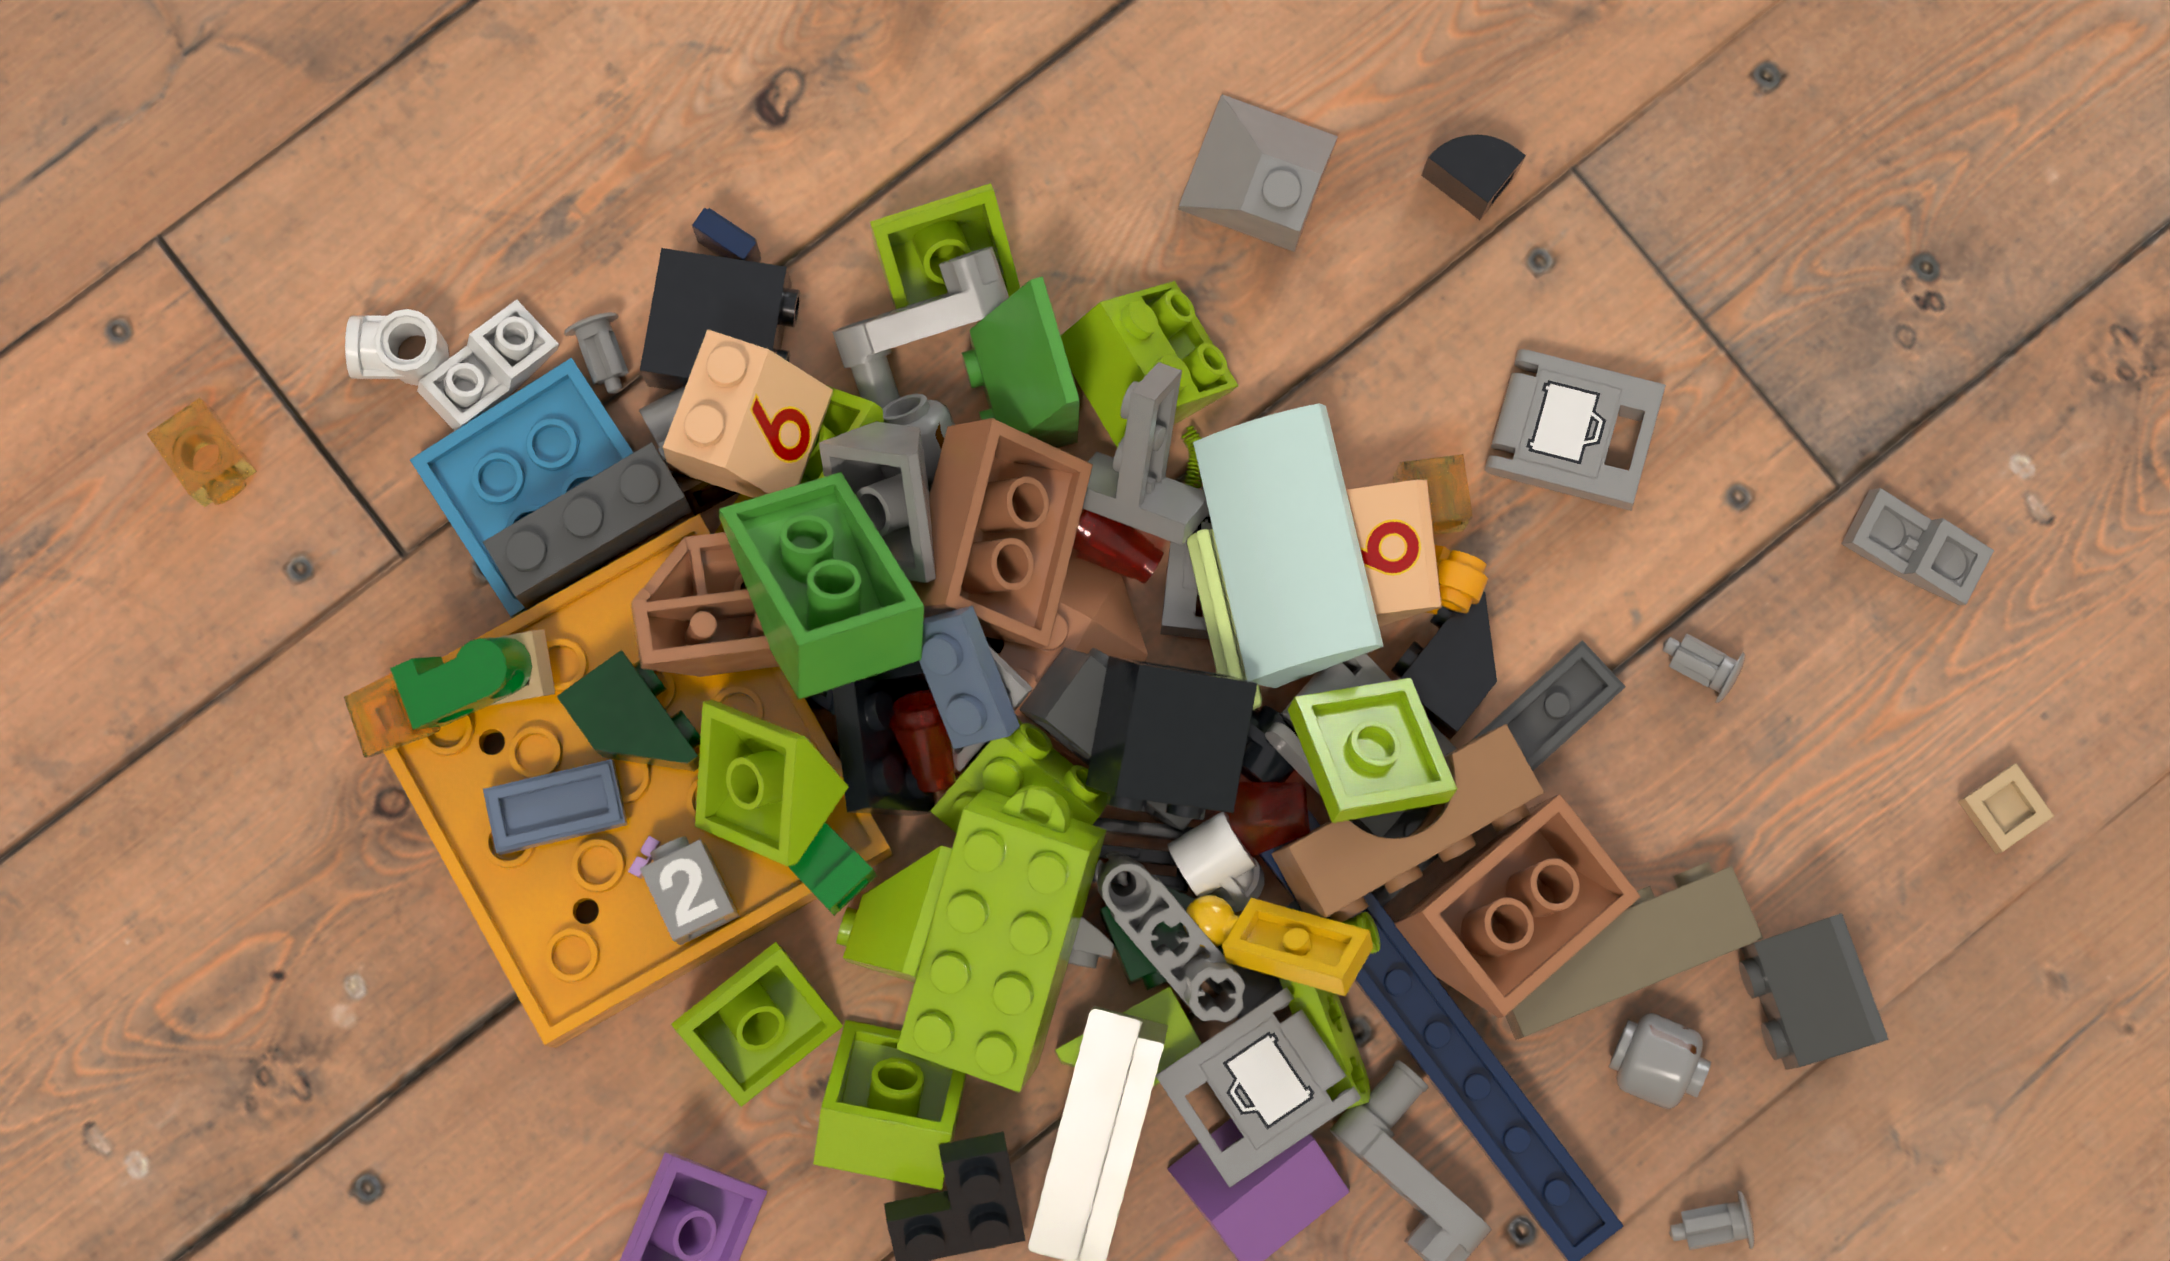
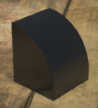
[1421,135,1526,220]

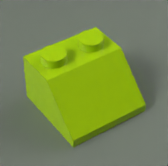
[813,1020,967,1190]

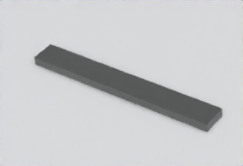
[1205,640,1626,1019]

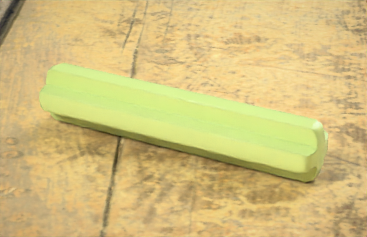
[1187,529,1262,710]

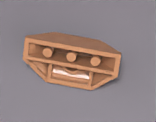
[631,532,779,677]
[944,549,1148,776]

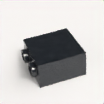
[640,248,800,390]
[1086,656,1257,820]

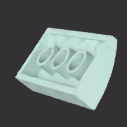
[1193,403,1383,689]

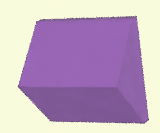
[1167,1118,1350,1261]
[620,1152,767,1261]

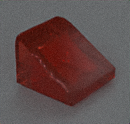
[1228,782,1310,856]

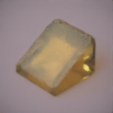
[344,673,440,758]

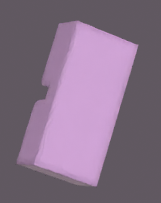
[628,836,662,879]

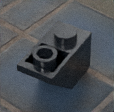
[1391,591,1497,740]

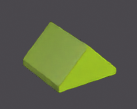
[870,183,1021,309]
[695,700,849,866]
[671,942,843,1107]

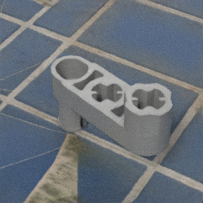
[832,247,1009,409]
[1095,851,1245,1023]
[1330,1060,1492,1261]

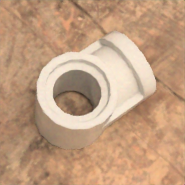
[345,309,449,386]
[1167,812,1264,912]

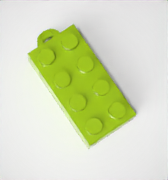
[897,785,1107,1092]

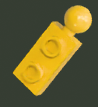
[1184,895,1373,996]

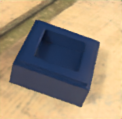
[692,208,761,262]

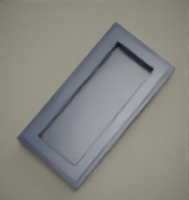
[483,759,628,855]

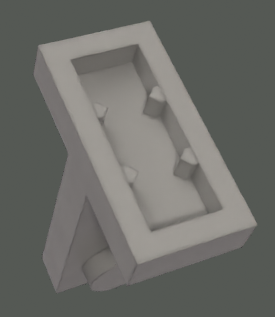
[1082,362,1209,545]

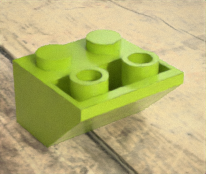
[1060,281,1239,448]

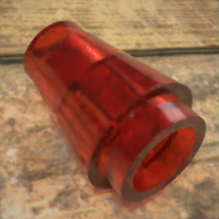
[1073,509,1164,584]
[890,690,956,792]

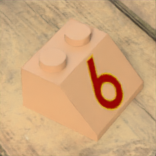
[663,329,833,498]
[1346,480,1442,627]

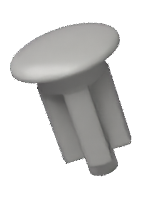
[564,312,629,393]
[1663,634,1745,703]
[1669,1190,1754,1250]

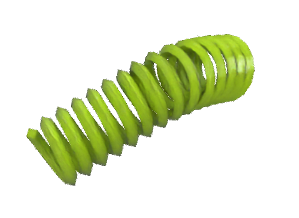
[1181,426,1202,488]

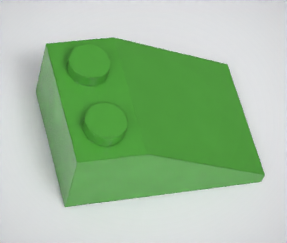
[961,276,1079,448]
[719,472,924,699]

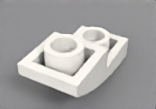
[417,300,559,431]

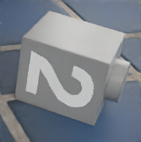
[640,836,740,945]

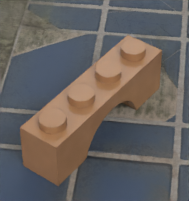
[1271,724,1544,922]

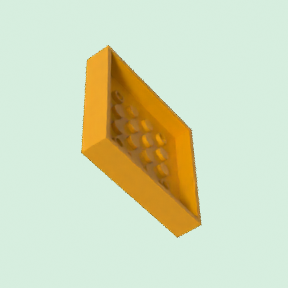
[358,514,893,1048]

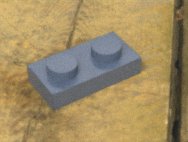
[919,605,1020,749]

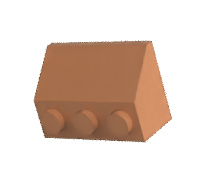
[909,418,1093,648]
[1394,794,1641,1018]

